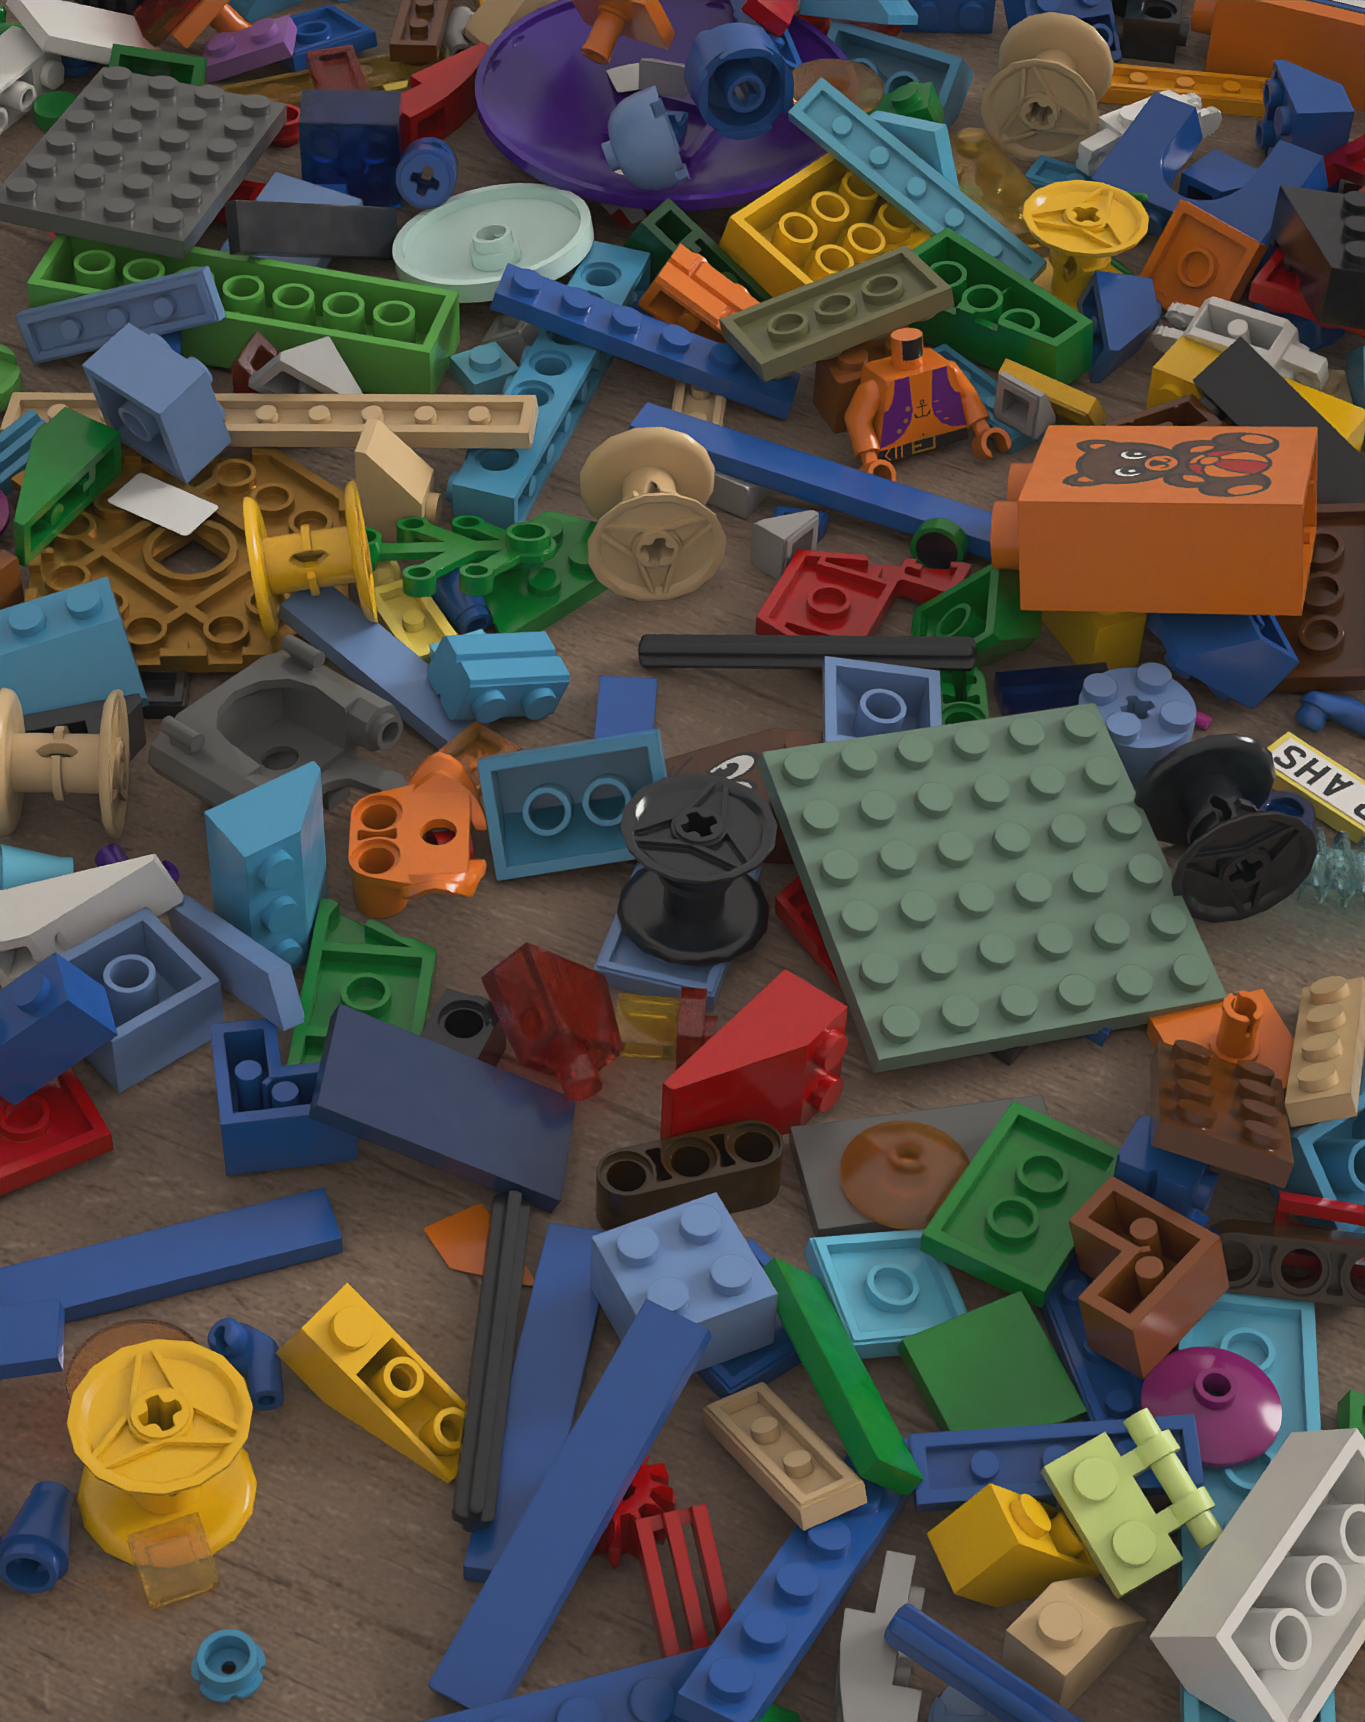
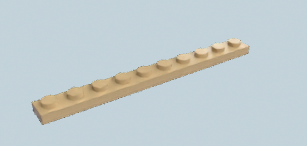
[0,392,539,449]

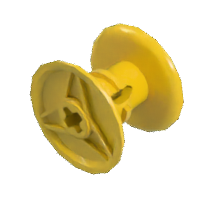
[1023,180,1149,311]
[243,480,378,640]
[67,1339,257,1569]

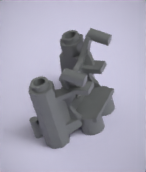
[148,634,408,811]

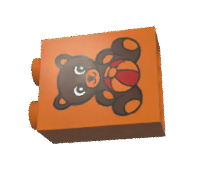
[990,425,1318,616]

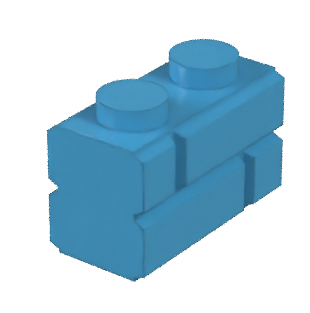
[427,631,570,723]

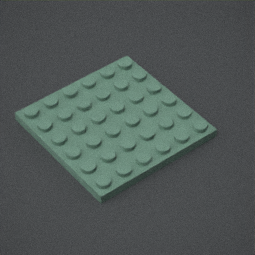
[758,703,1227,1073]

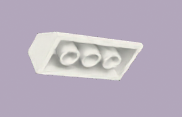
[1150,1428,1365,1722]

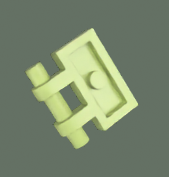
[1040,1408,1223,1600]

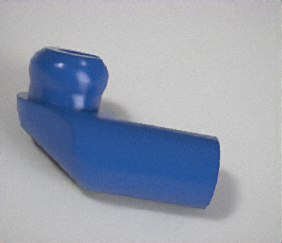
[1295,691,1365,737]

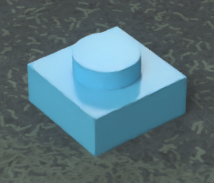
[450,342,519,395]

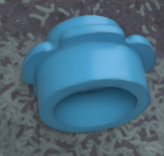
[191,1629,266,1703]

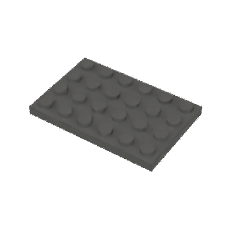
[0,66,287,260]

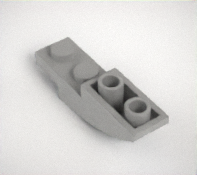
[835,1550,925,1722]

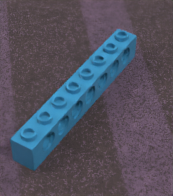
[446,241,651,529]

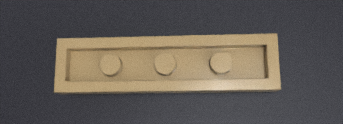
[1285,976,1365,1127]

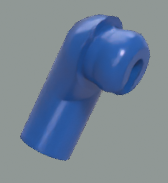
[207,1318,284,1411]

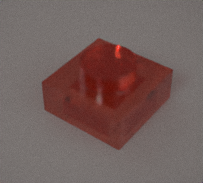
[675,987,718,1071]

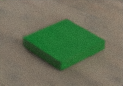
[897,1291,1088,1432]

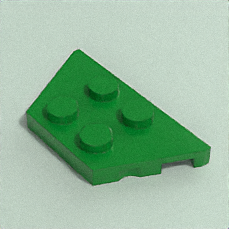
[470,510,608,633]
[287,898,437,1066]

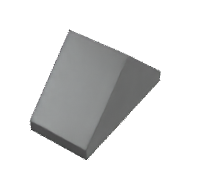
[248,336,363,394]

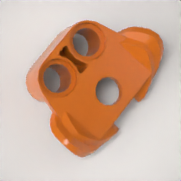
[348,752,487,919]

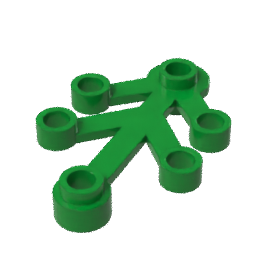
[365,515,556,598]

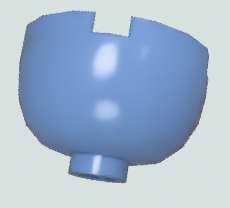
[601,85,690,191]

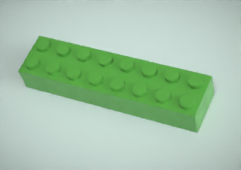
[27,233,460,394]

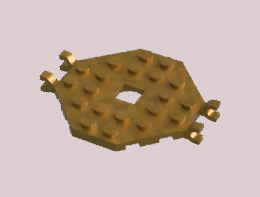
[10,448,362,673]

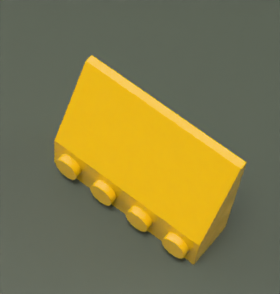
[719,153,931,298]

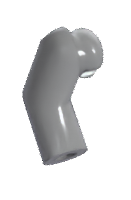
[442,6,475,57]

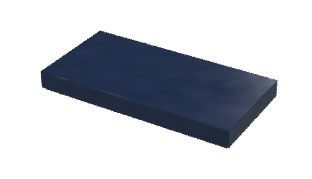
[308,1004,576,1213]

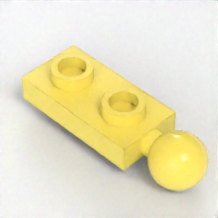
[372,561,457,664]

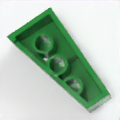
[908,227,1093,385]

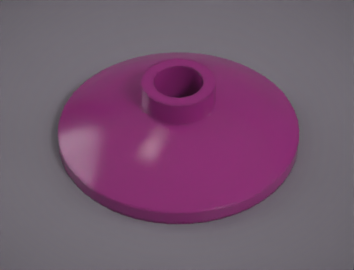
[1140,1347,1282,1469]

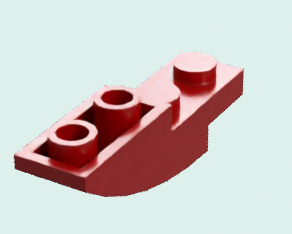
[348,42,489,168]

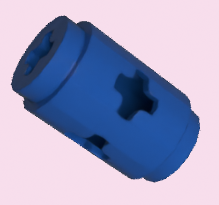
[396,137,458,209]

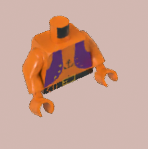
[844,328,1011,482]

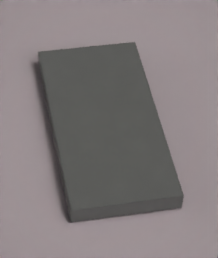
[789,1094,1050,1237]

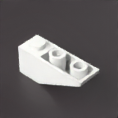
[0,26,64,134]
[0,854,184,988]

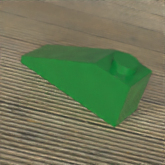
[14,407,121,567]

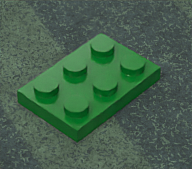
[920,1101,1120,1308]

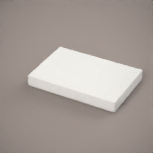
[6,0,163,65]

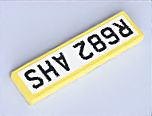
[1267,731,1365,849]

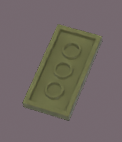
[719,245,955,383]

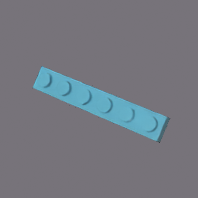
[788,77,1047,282]

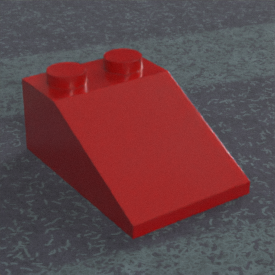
[660,969,848,1139]

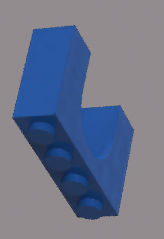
[1090,92,1329,273]

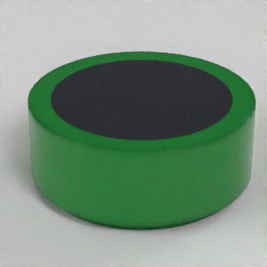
[910,518,968,570]

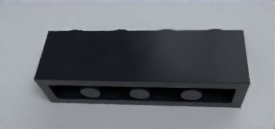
[1193,336,1365,504]

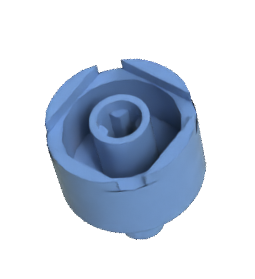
[1078,662,1196,792]

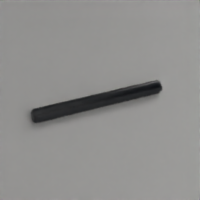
[638,634,977,671]
[452,1189,531,1533]

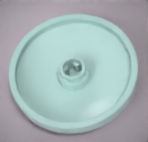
[392,183,594,303]

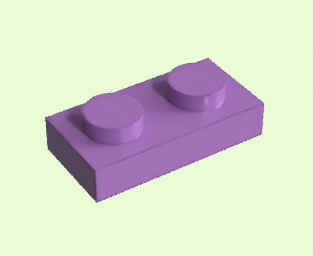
[202,14,298,84]

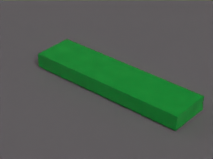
[763,1257,924,1496]

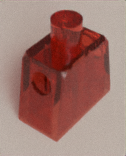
[481,942,623,1102]

